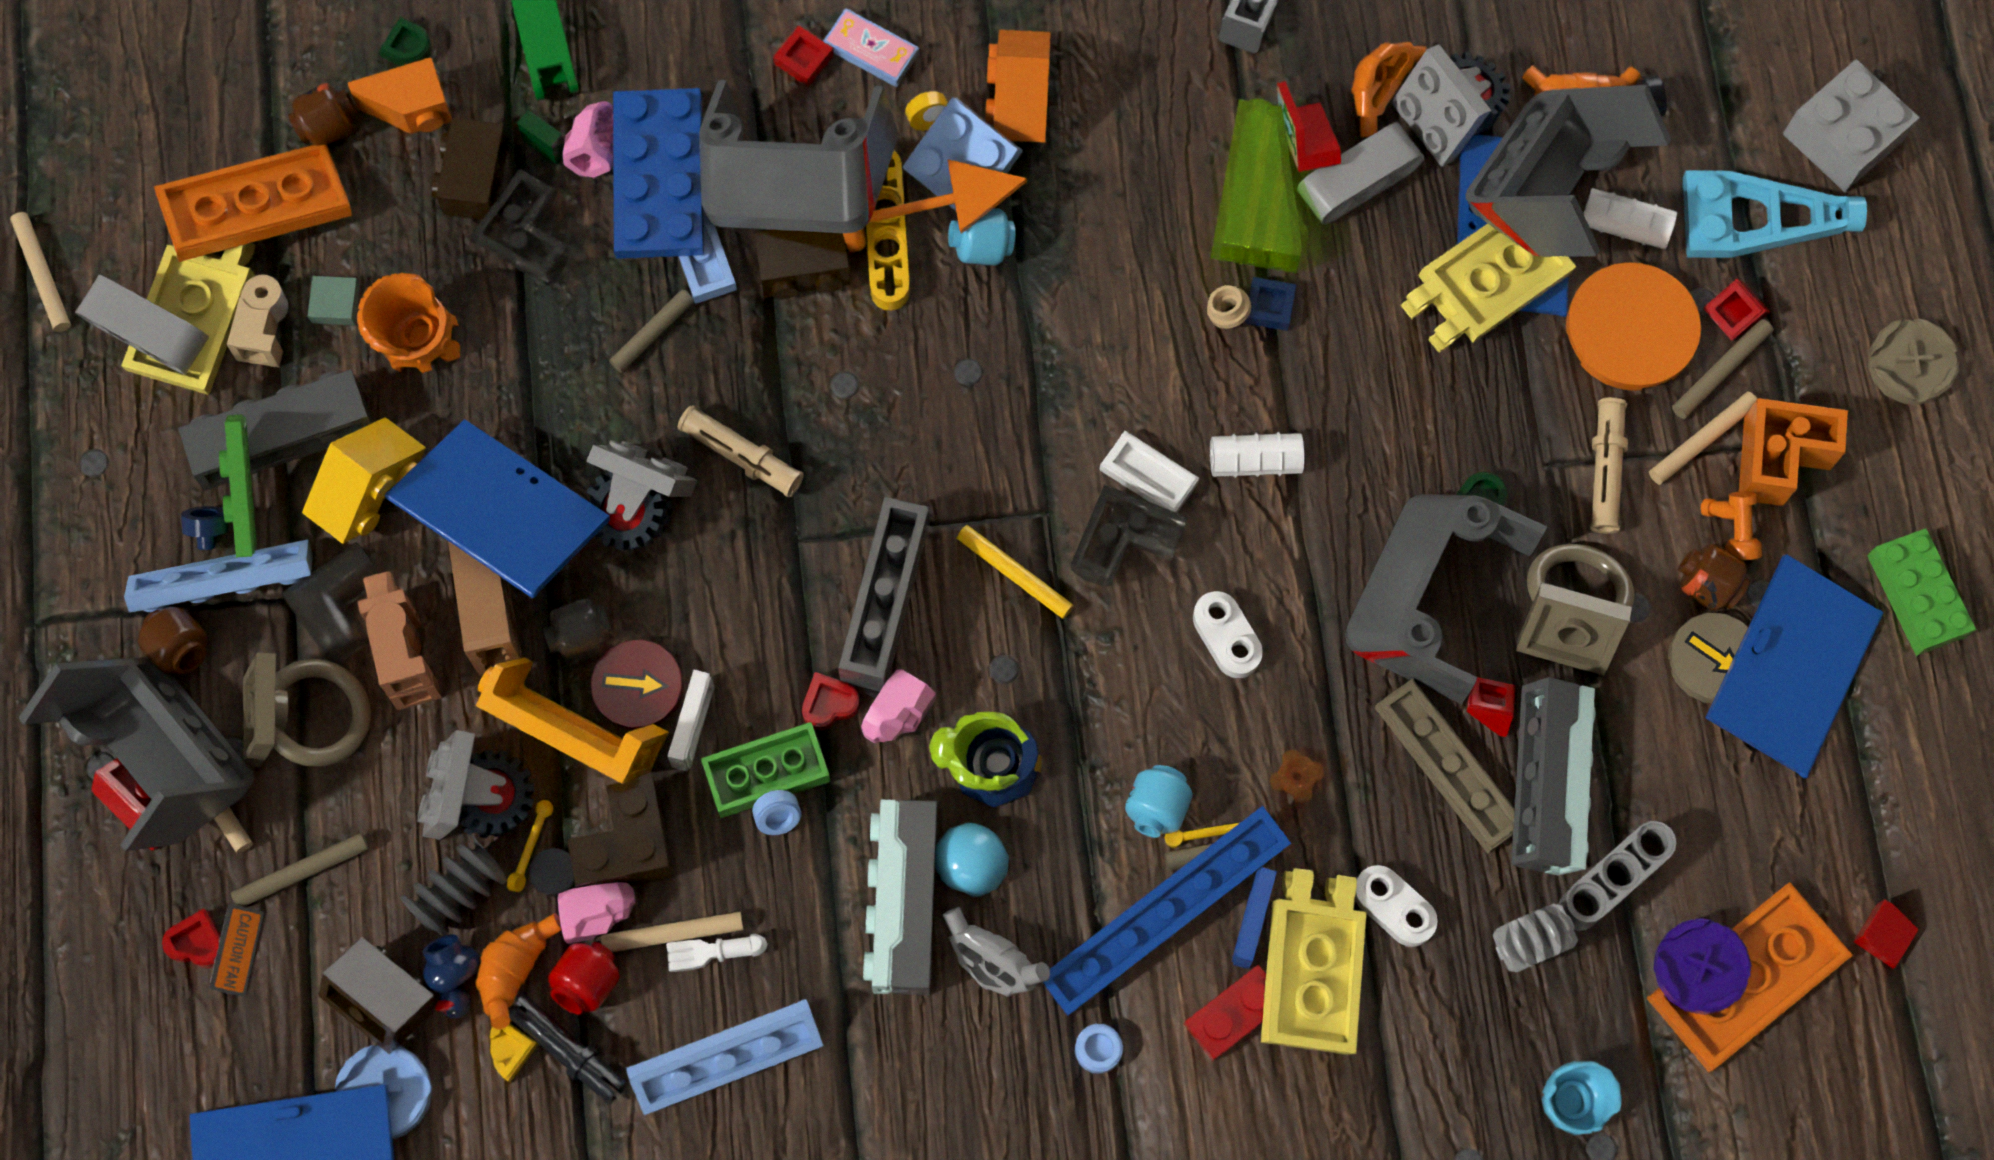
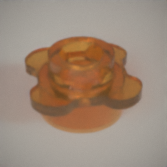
[1270,750,1324,804]

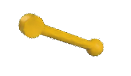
[507,800,553,892]
[1165,817,1247,848]

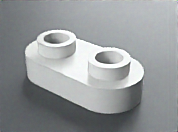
[1193,591,1263,678]
[1354,865,1437,947]

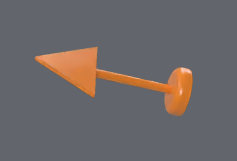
[843,159,1027,253]

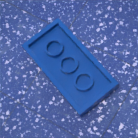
[613,88,704,259]

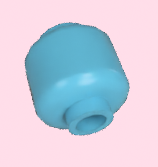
[948,208,1015,266]
[1125,765,1193,838]

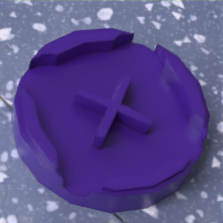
[1653,918,1752,1015]

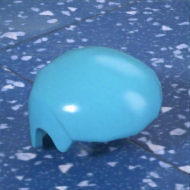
[934,823,1009,897]
[1542,1061,1621,1135]

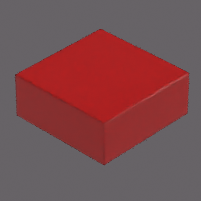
[773,26,834,87]

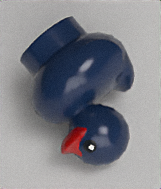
[423,934,480,1018]

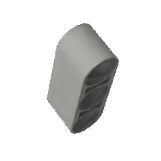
[1297,123,1424,225]
[75,275,209,375]
[1558,821,1677,931]

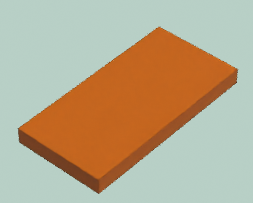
[154,144,352,262]
[1647,882,1853,1073]

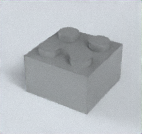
[1783,59,1920,192]

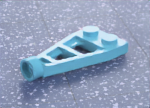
[1683,170,1867,258]

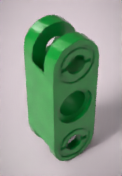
[511,0,579,102]

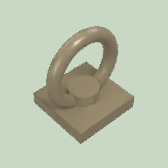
[1516,544,1635,676]
[242,653,371,767]

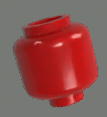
[548,942,620,1014]

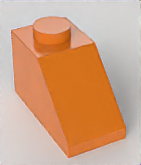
[348,57,452,134]

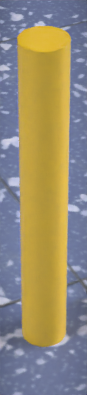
[956,525,1074,619]

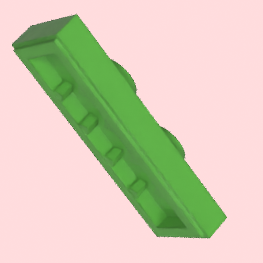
[219,414,257,557]

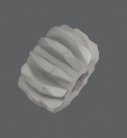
[1492,904,1578,972]

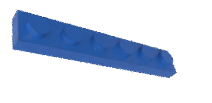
[1042,806,1291,1016]

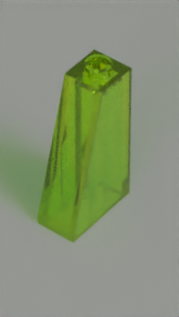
[1210,99,1302,273]

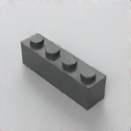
[178,369,373,491]
[838,497,930,692]

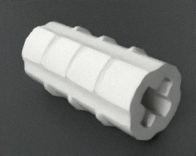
[1583,188,1677,249]
[1210,432,1304,478]

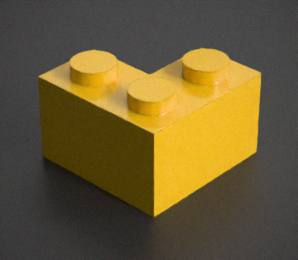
[302,417,426,544]

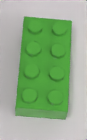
[1867,528,1976,656]
[701,722,831,818]

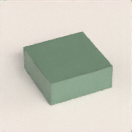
[307,276,360,325]

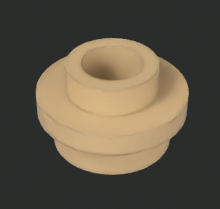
[1207,285,1251,329]

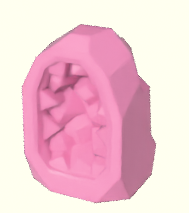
[563,101,613,177]
[861,670,936,743]
[558,883,635,944]

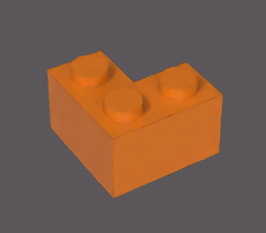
[985,30,1051,143]
[1739,398,1848,506]

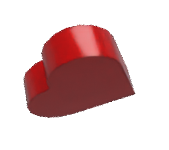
[802,672,860,731]
[162,908,221,968]

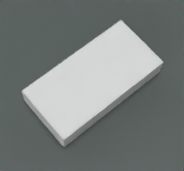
[1100,431,1199,518]
[667,670,715,771]

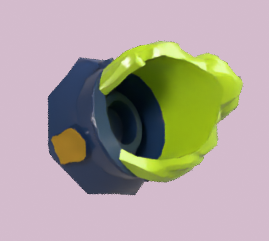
[929,712,1042,807]

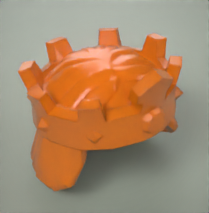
[357,273,460,373]

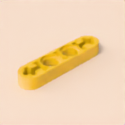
[866,150,910,311]

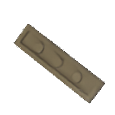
[1375,678,1515,854]

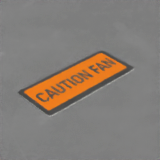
[209,904,264,997]

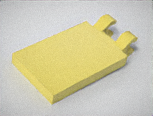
[1401,224,1576,353]
[121,243,255,395]
[1261,868,1366,1055]

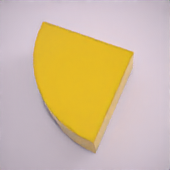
[490,1024,539,1083]

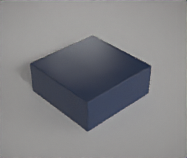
[1245,277,1296,331]

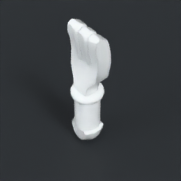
[667,934,767,972]

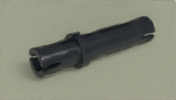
[508,991,628,1106]

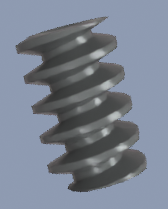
[399,834,507,936]

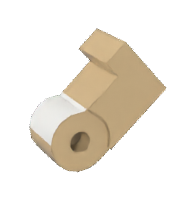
[227,275,288,367]

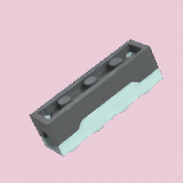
[1511,677,1596,876]
[864,800,937,996]

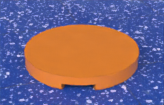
[1566,263,1701,391]

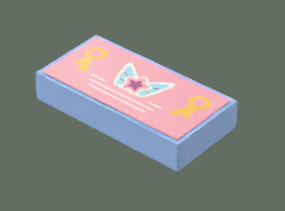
[823,8,919,87]

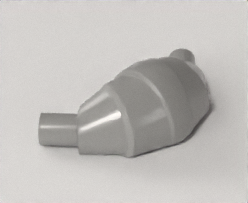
[943,907,1050,997]

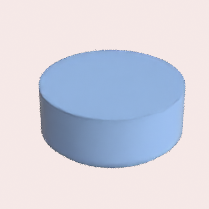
[752,790,801,835]
[1075,1024,1123,1074]

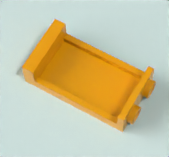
[476,657,669,784]

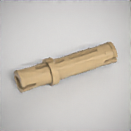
[1590,398,1628,534]
[677,405,804,497]

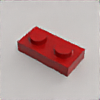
[1184,964,1266,1061]

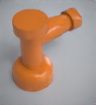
[1700,492,1762,560]

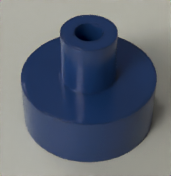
[181,506,229,550]

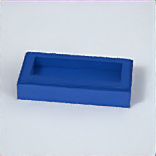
[1231,867,1277,969]

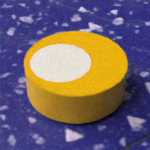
[905,91,948,131]

